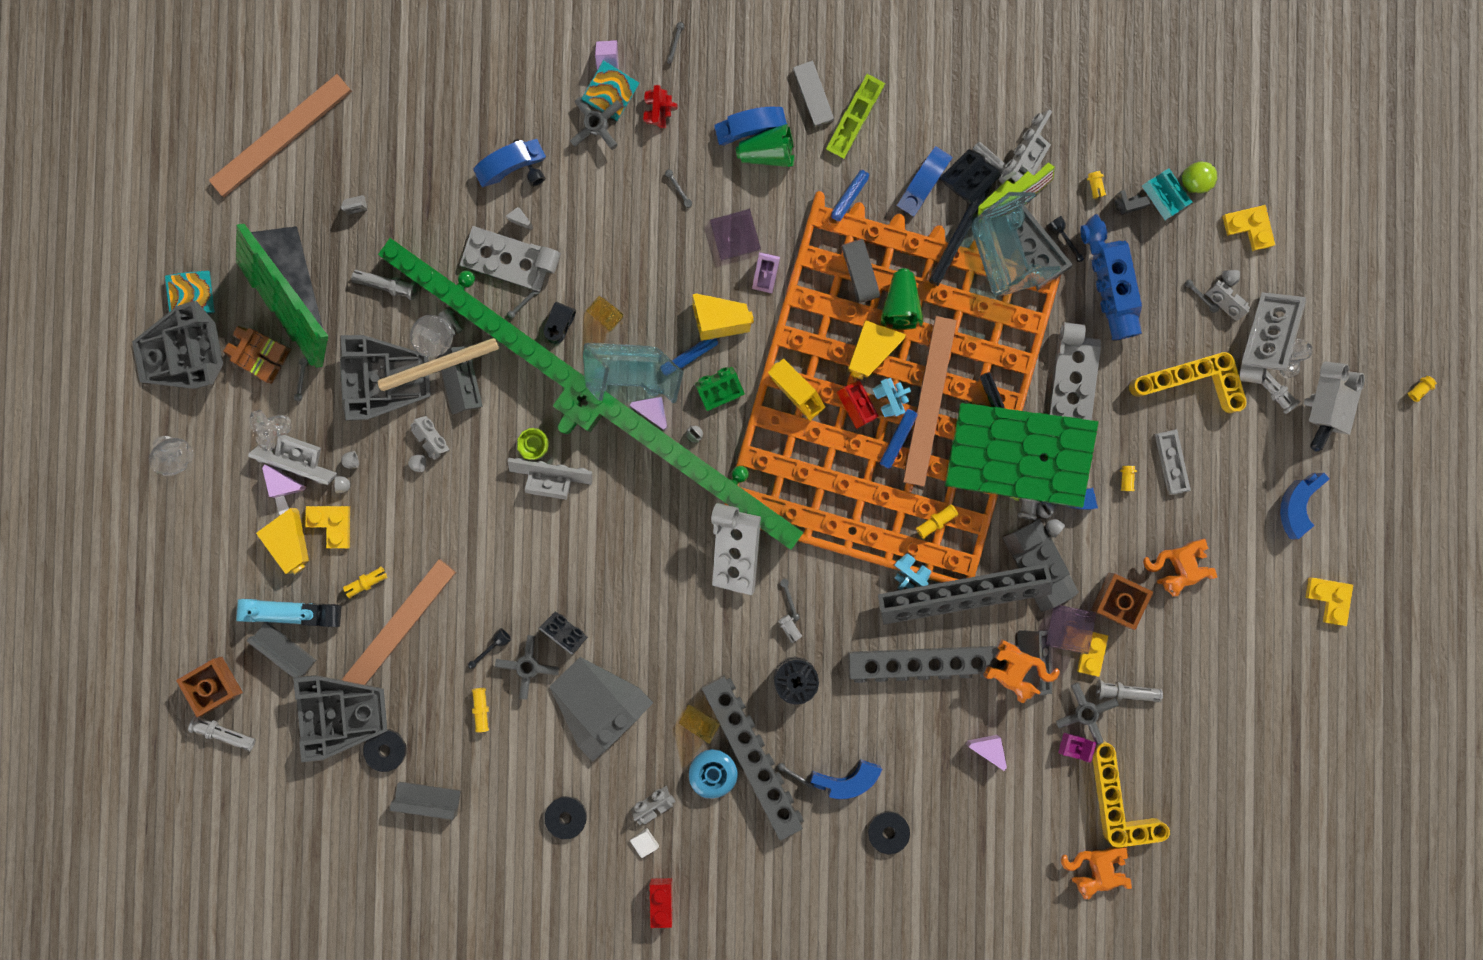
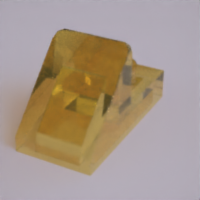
[586,295,624,331]
[679,705,720,744]

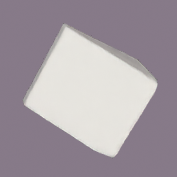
[630,828,659,858]

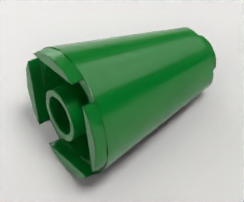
[736,124,794,167]
[881,268,923,330]

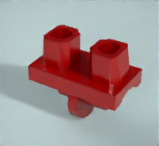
[643,85,678,128]

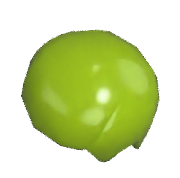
[1182,161,1217,194]
[517,428,549,460]

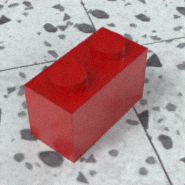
[650,878,673,928]

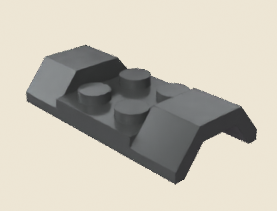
[1002,518,1079,612]

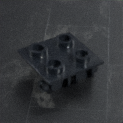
[538,611,588,655]

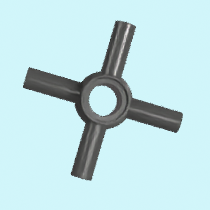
[570,97,623,150]
[495,635,559,699]
[1056,682,1119,745]

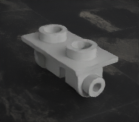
[1205,280,1250,321]
[410,416,450,460]
[631,786,676,825]

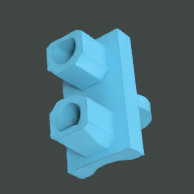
[873,378,911,417]
[894,553,932,590]

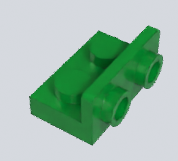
[695,367,745,411]

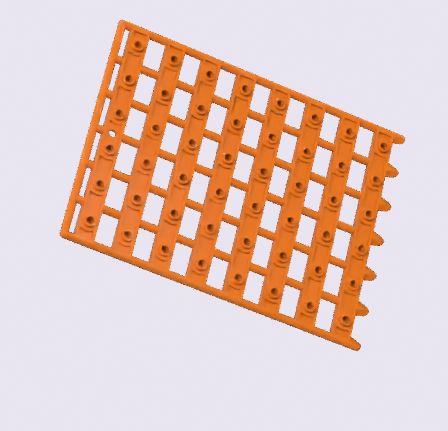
[724,191,1061,583]

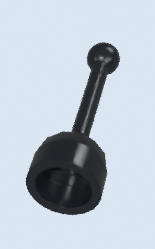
[513,139,546,187]
[1047,216,1084,262]
[468,628,512,669]

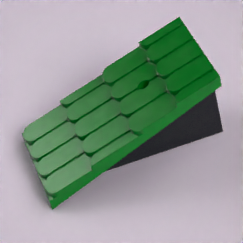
[236,224,328,368]
[944,403,1099,508]

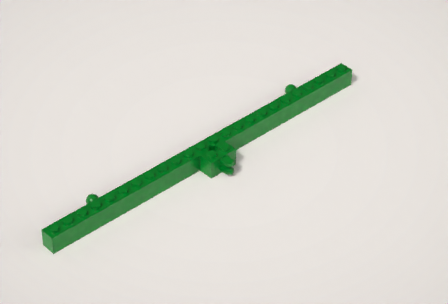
[378,238,804,550]

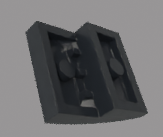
[940,149,1001,204]

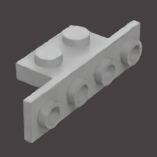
[1001,109,1052,180]
[248,434,337,485]
[508,458,592,500]

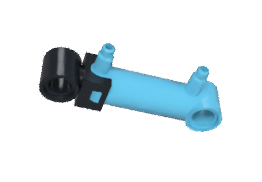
[236,599,342,627]

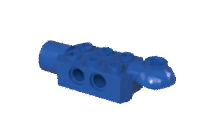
[1080,214,1142,341]

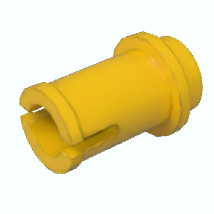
[1087,171,1106,199]
[1408,375,1437,402]
[1120,466,1137,491]

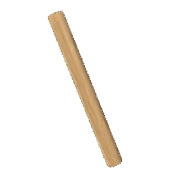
[377,338,499,391]

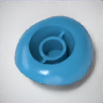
[689,750,738,799]

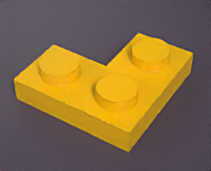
[1222,205,1275,251]
[306,506,350,548]
[1305,577,1353,626]
[1061,626,1108,677]

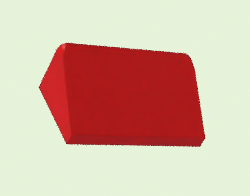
[837,380,879,429]

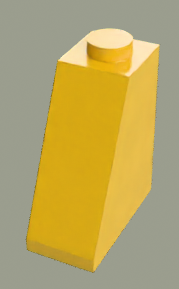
[692,294,754,341]
[847,320,906,379]
[768,358,825,421]
[256,508,309,575]

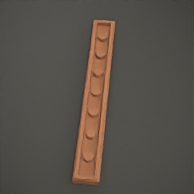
[209,74,352,198]
[903,316,957,486]
[342,559,457,685]

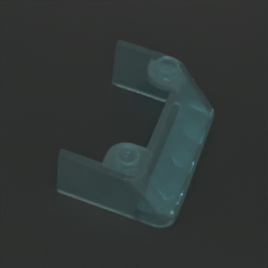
[972,192,1061,296]
[583,343,683,403]

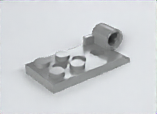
[460,226,561,292]
[1240,292,1306,384]
[1048,322,1101,420]
[711,503,761,595]

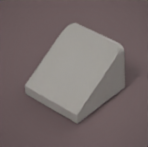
[341,195,368,215]
[506,207,533,230]

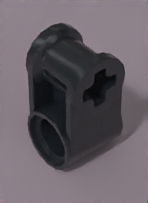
[544,301,576,344]

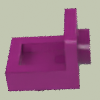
[1058,733,1096,763]

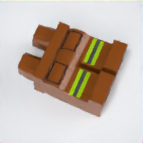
[223,326,292,384]

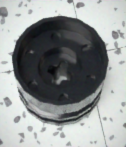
[773,656,819,705]

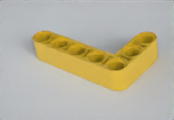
[1129,352,1247,413]
[1093,741,1170,847]

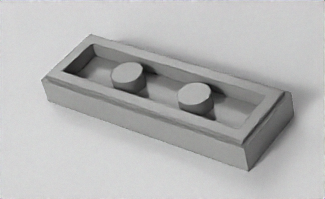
[793,61,834,128]
[1155,429,1191,495]

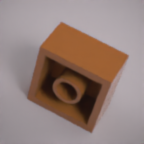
[1091,573,1153,630]
[176,657,243,717]

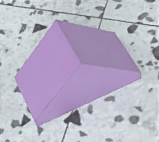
[595,40,619,70]
[752,252,780,293]
[629,397,668,431]
[262,464,306,498]
[966,735,1007,771]

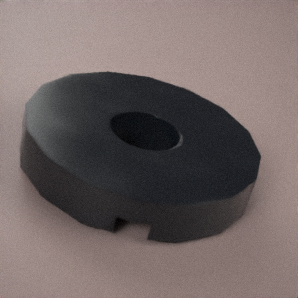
[363,729,407,772]
[545,796,587,839]
[867,811,910,855]

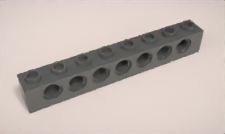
[878,564,1052,625]
[848,645,1019,683]
[702,675,804,841]

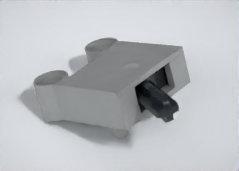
[1304,361,1365,452]

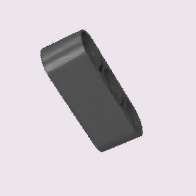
[842,239,880,303]

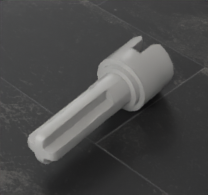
[972,142,1024,184]

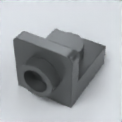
[1114,190,1151,215]

